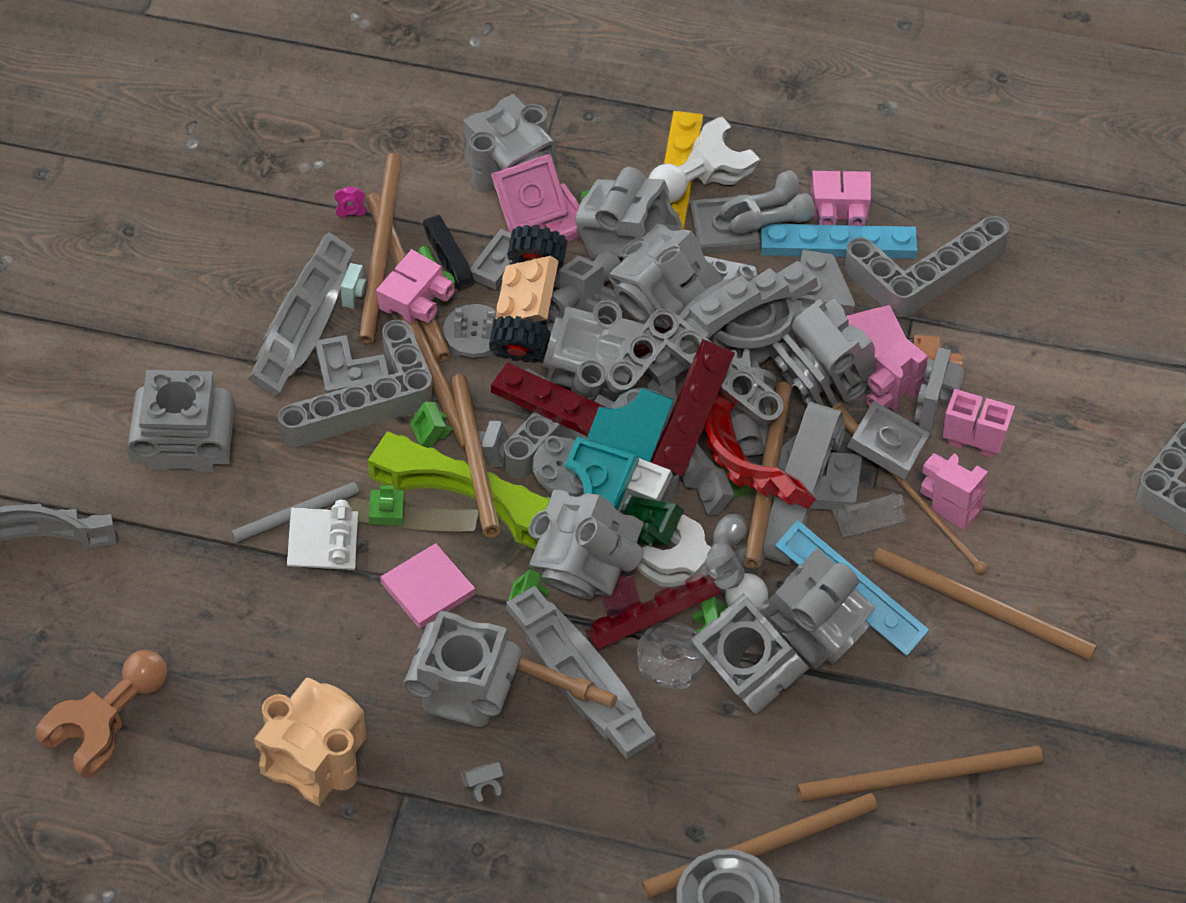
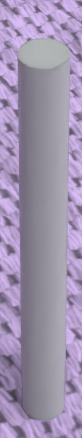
[231,482,359,543]

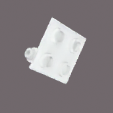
[287,500,358,570]

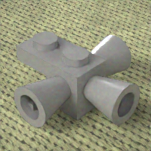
[548,250,625,322]

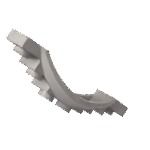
[248,232,354,397]
[641,261,818,385]
[647,374,734,515]
[0,503,117,549]
[506,586,656,759]

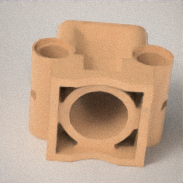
[254,678,367,806]

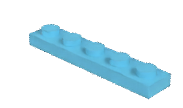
[760,224,917,259]
[775,520,929,657]

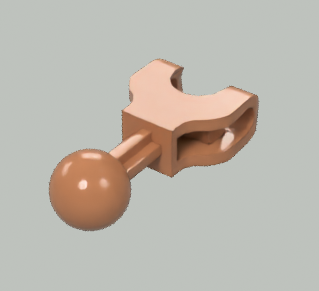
[35,650,167,778]

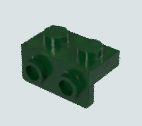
[623,497,684,547]

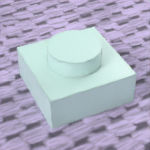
[340,263,367,309]

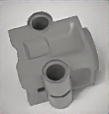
[463,94,556,192]
[575,167,682,262]
[608,224,723,329]
[542,300,643,402]
[529,489,644,599]
[758,548,876,669]
[691,593,809,715]
[403,610,523,727]

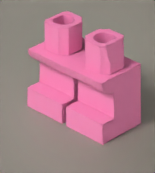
[810,171,871,226]
[376,249,455,324]
[866,337,928,412]
[943,389,1015,457]
[920,453,988,530]

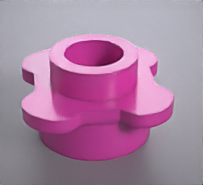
[334,187,366,217]

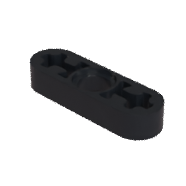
[423,214,474,290]

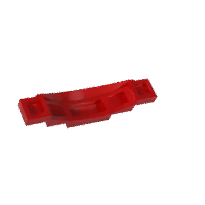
[704,392,816,509]

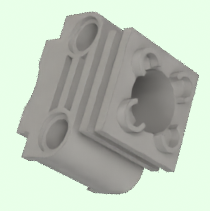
[772,298,878,407]
[127,370,236,472]

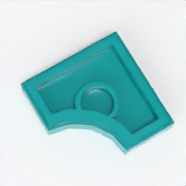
[587,387,674,462]
[564,436,640,511]

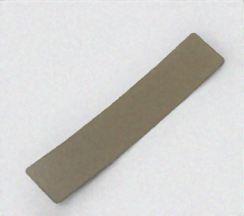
[349,497,479,532]

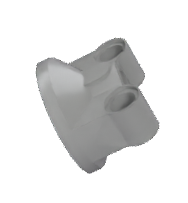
[708,298,798,363]
[676,850,780,903]

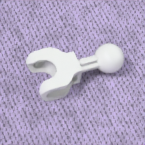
[649,117,760,203]
[636,514,768,609]

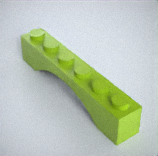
[368,431,550,549]

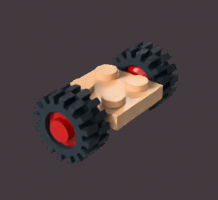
[489,225,568,362]

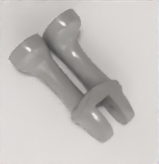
[720,170,815,234]
[705,514,765,589]

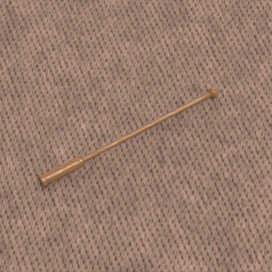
[832,402,987,574]

